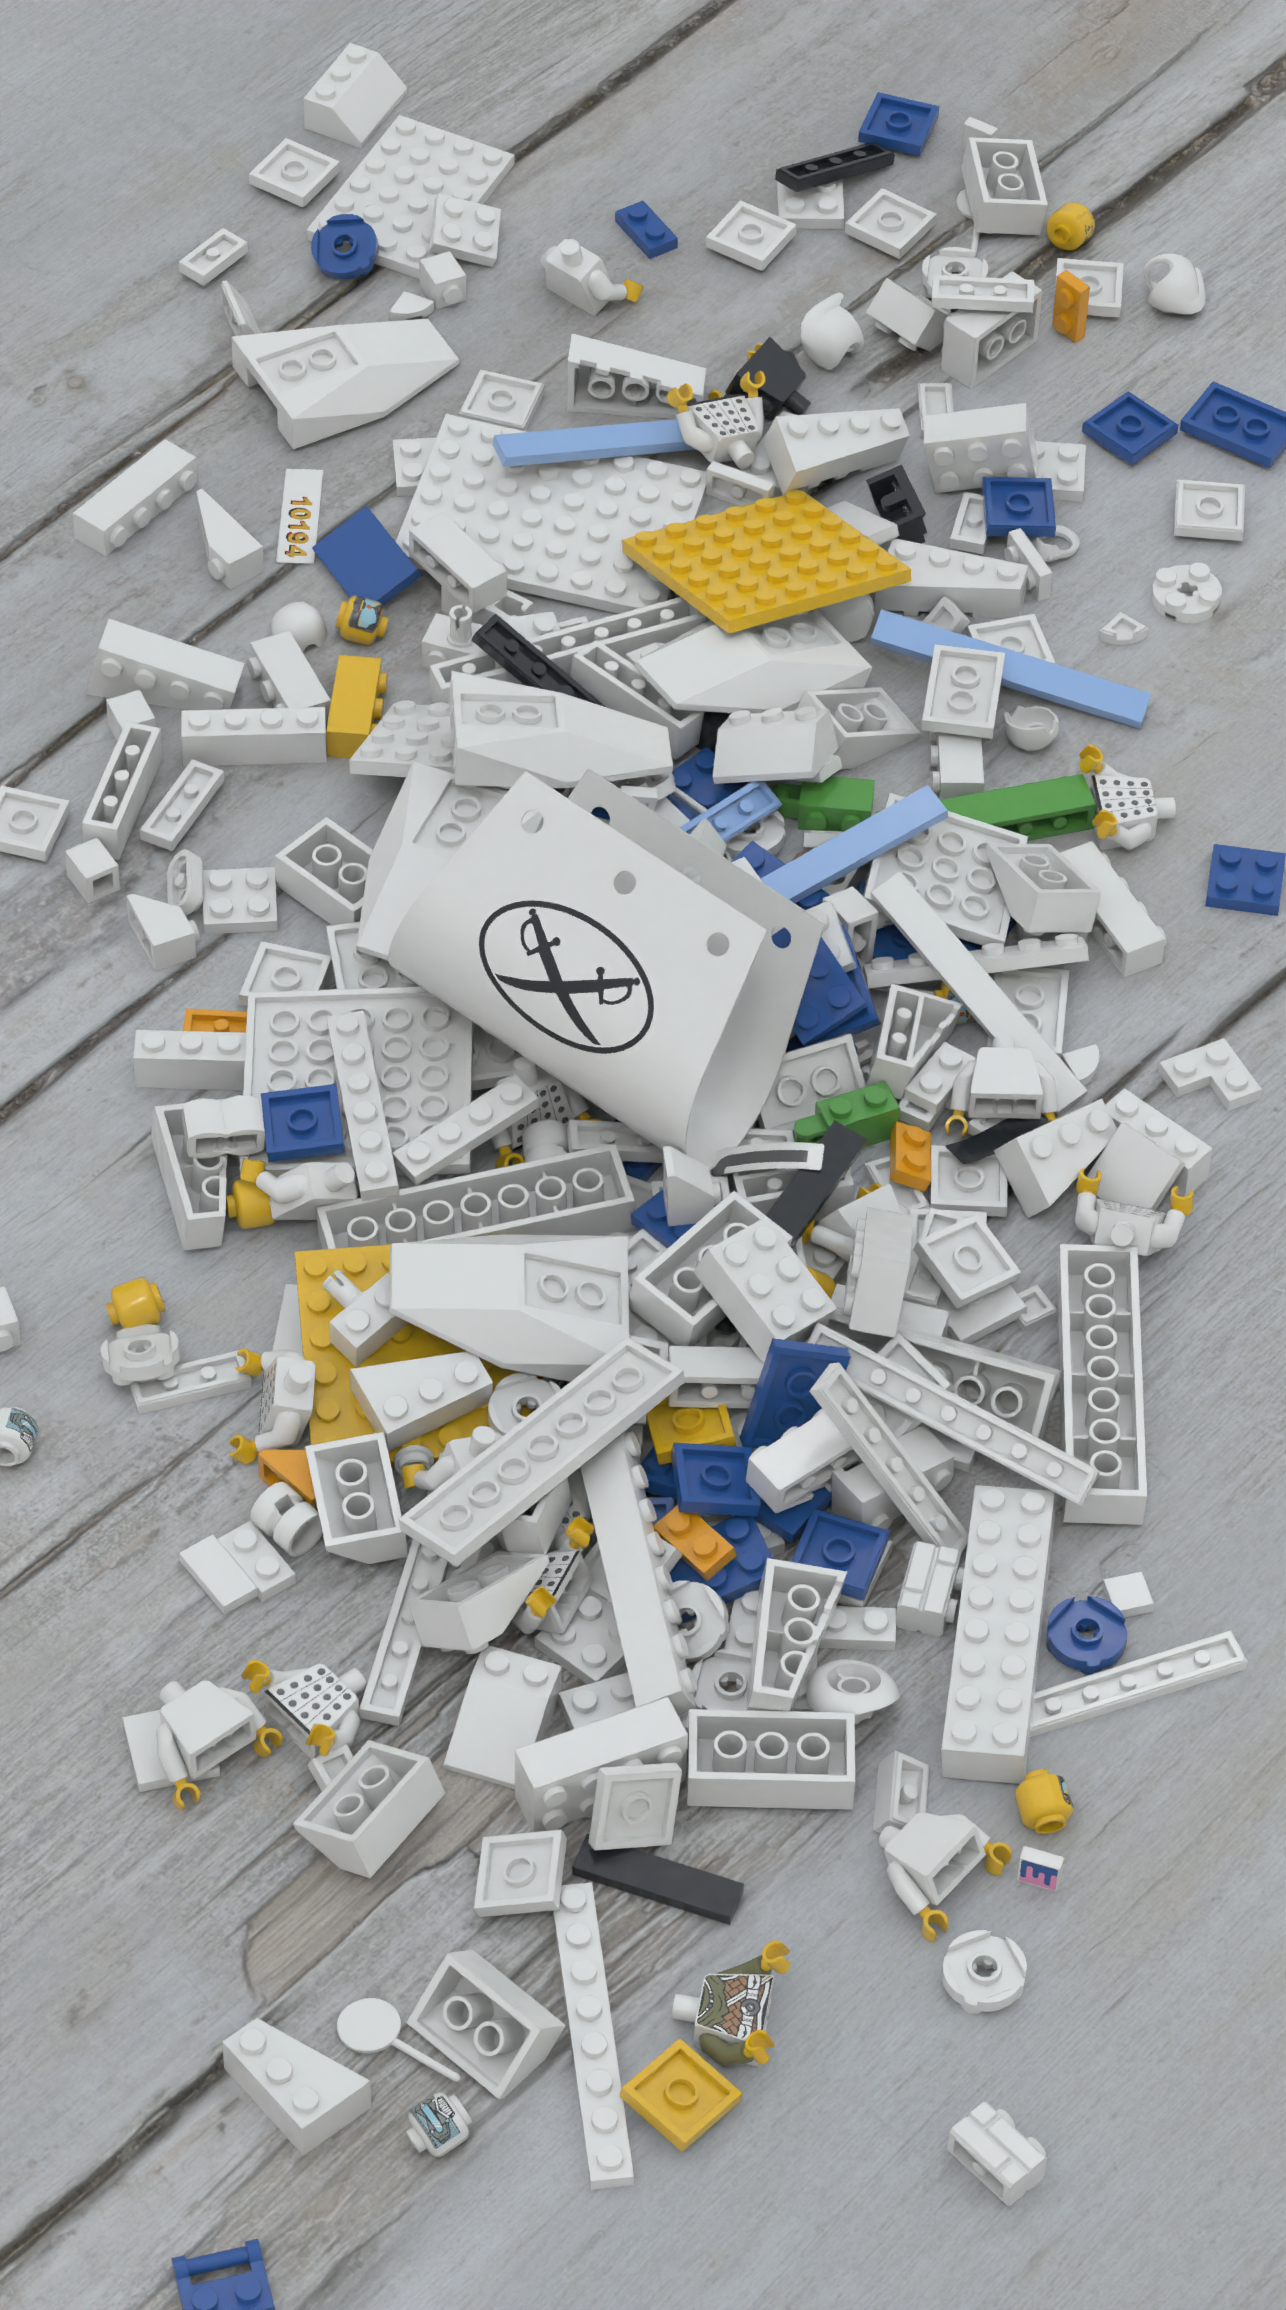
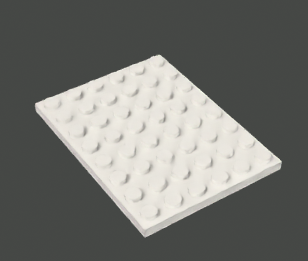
[396,414,707,614]

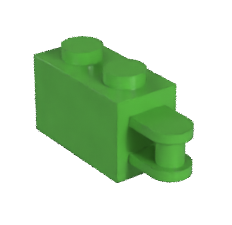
[772,776,875,832]
[794,1081,900,1147]

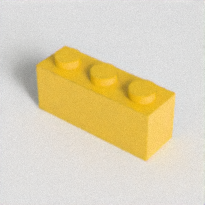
[326,655,388,758]

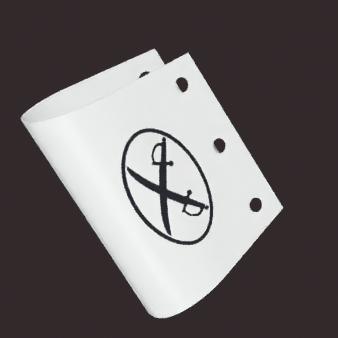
[388,768,825,1170]

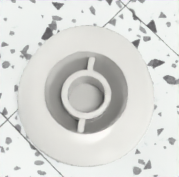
[806,1659,900,1724]

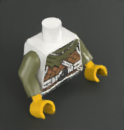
[672,1940,790,2067]

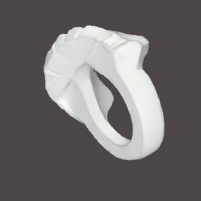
[1028,525,1080,562]

